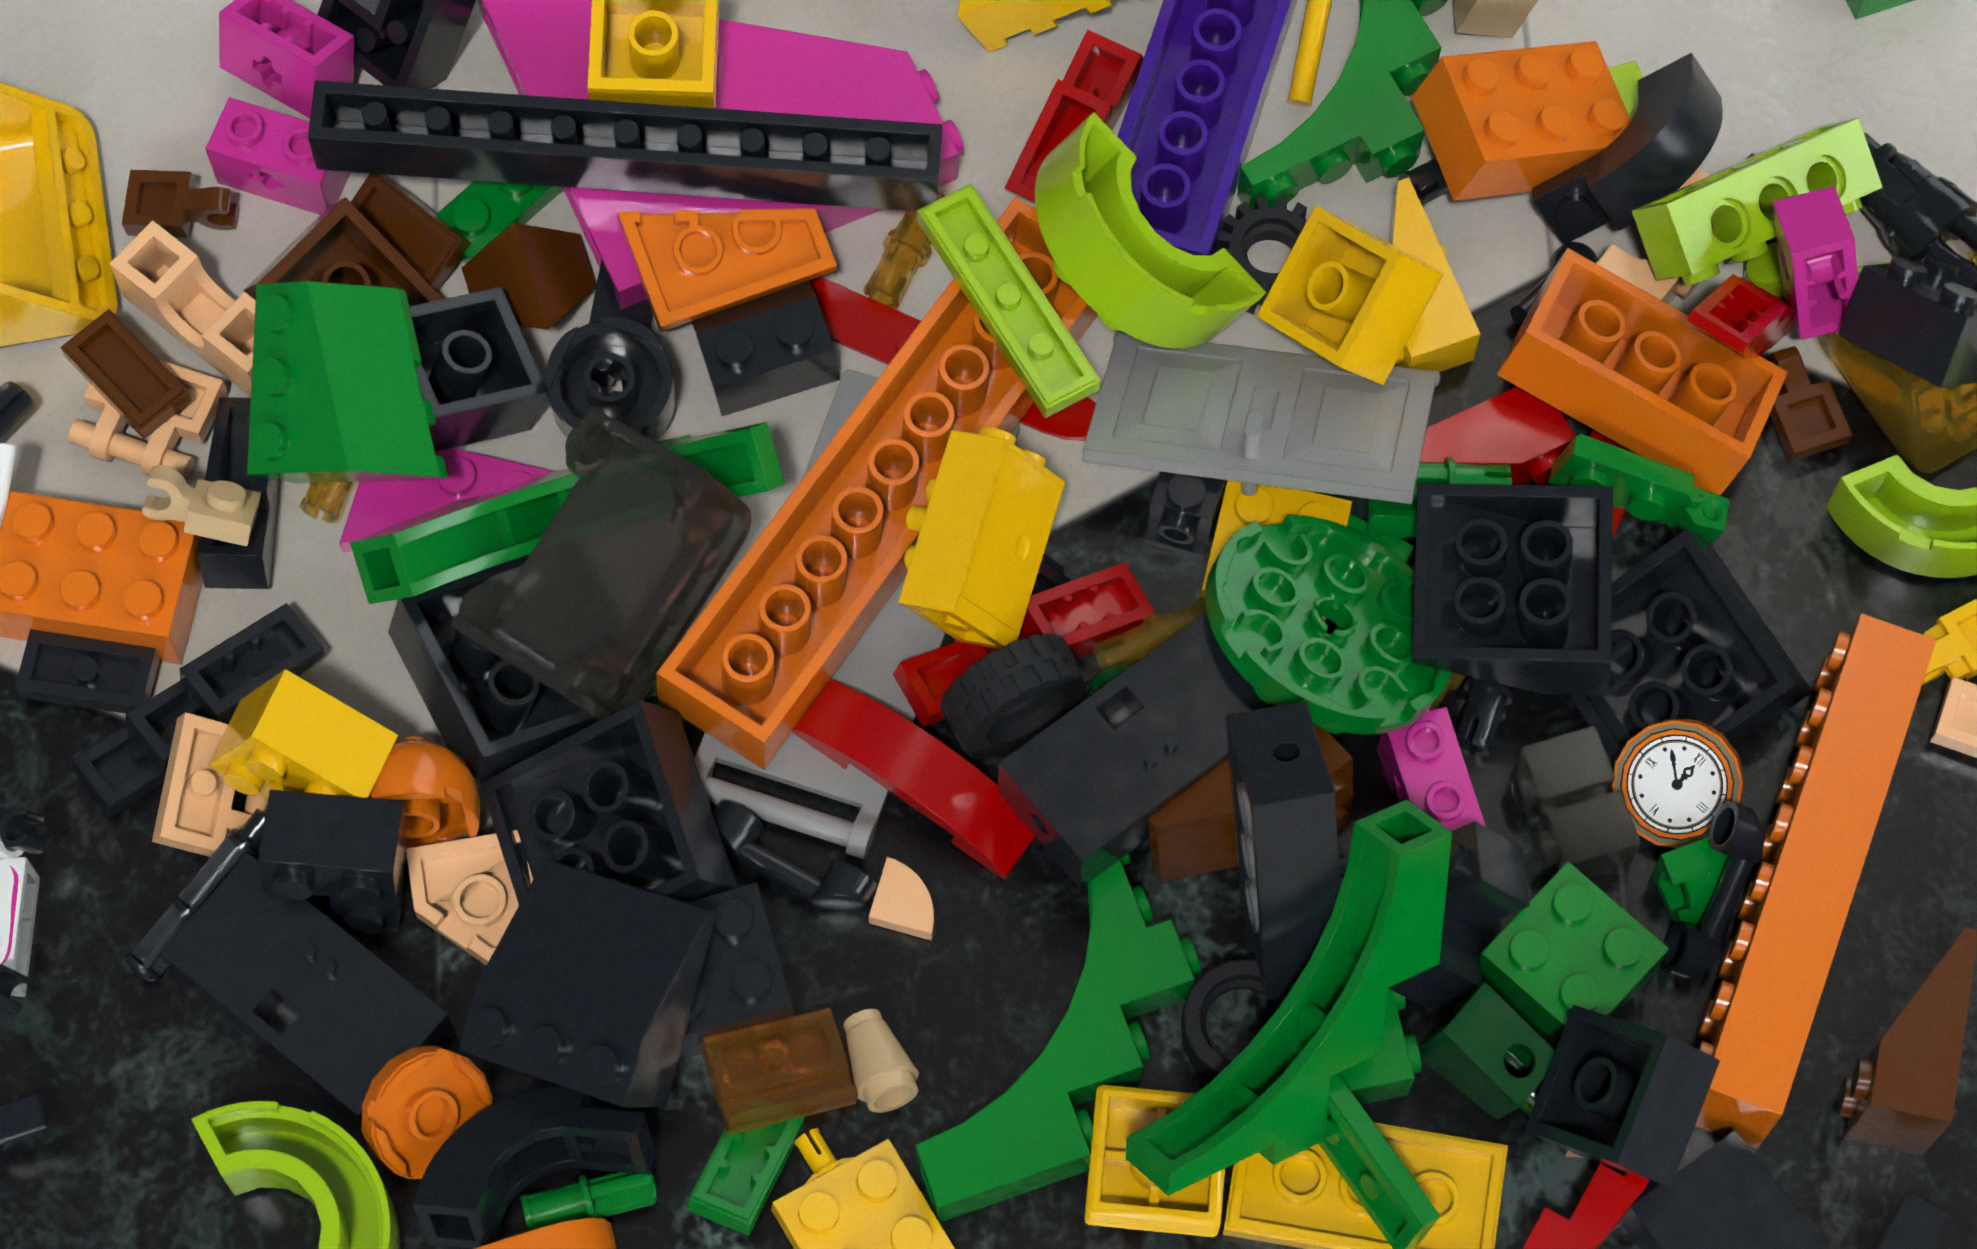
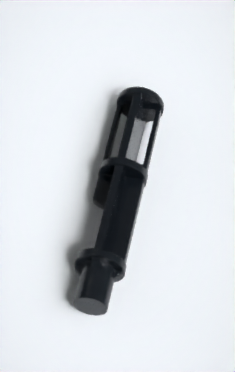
[126,808,266,982]

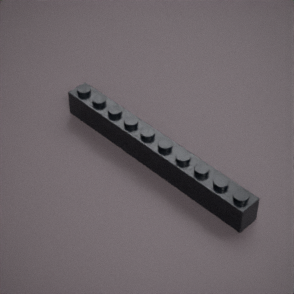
[308,80,943,211]

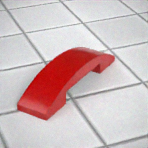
[793,680,1035,880]

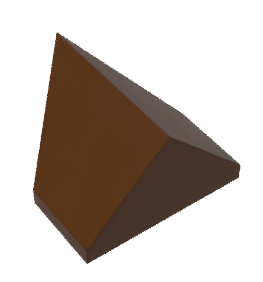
[462,223,596,330]

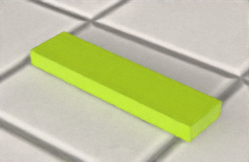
[917,183,1101,418]

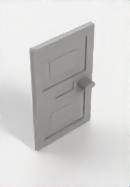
[1083,331,1441,504]

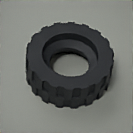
[940,633,1090,758]

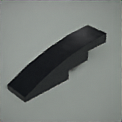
[72,603,324,818]

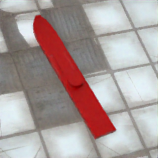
[809,277,1096,441]

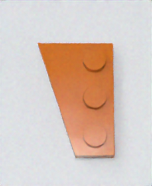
[617,208,837,332]

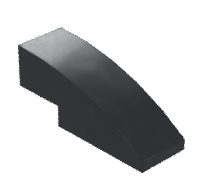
[198,397,280,589]

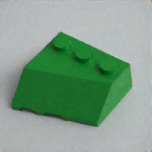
[247,281,448,483]

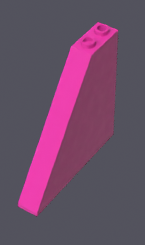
[478,0,964,309]

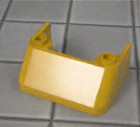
[0,82,118,347]

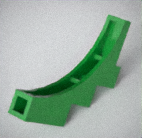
[1237,0,1448,210]
[350,422,785,604]
[1126,799,1452,1196]
[915,853,1201,1223]

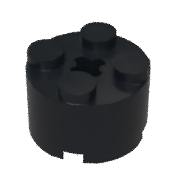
[546,316,676,458]

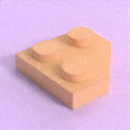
[406,830,533,965]

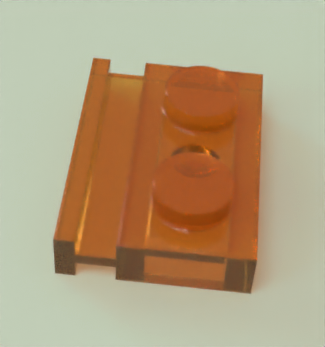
[701,1008,858,1135]

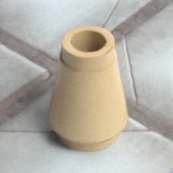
[843,1009,919,1113]

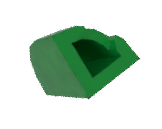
[1651,837,1748,926]

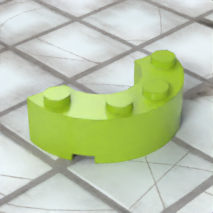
[1035,112,1267,349]
[1826,455,1977,578]
[191,1101,401,1249]

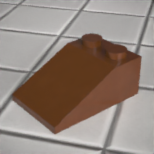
[243,197,443,306]
[1148,724,1353,883]
[1837,927,1977,1156]

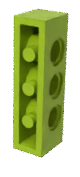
[1632,118,1883,285]

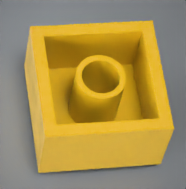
[588,0,719,108]
[1256,205,1444,386]
[208,669,398,799]

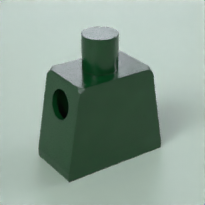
[1418,982,1555,1119]

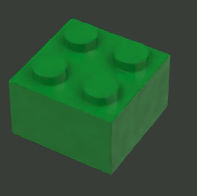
[1480,862,1669,1049]

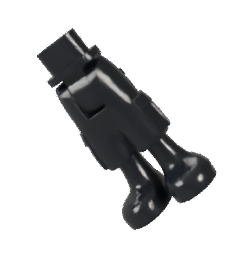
[1860,133,1977,282]

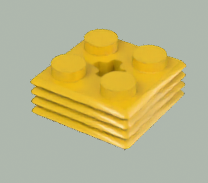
[1084,1085,1225,1237]

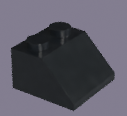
[692,281,840,417]

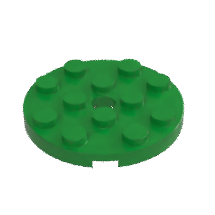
[1205,515,1451,735]

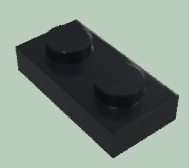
[15,629,160,714]

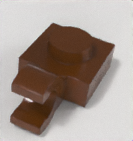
[122,170,239,238]
[1769,346,1852,462]

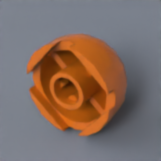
[368,736,480,848]

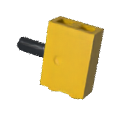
[898,426,1070,649]

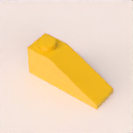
[1389,177,1481,372]

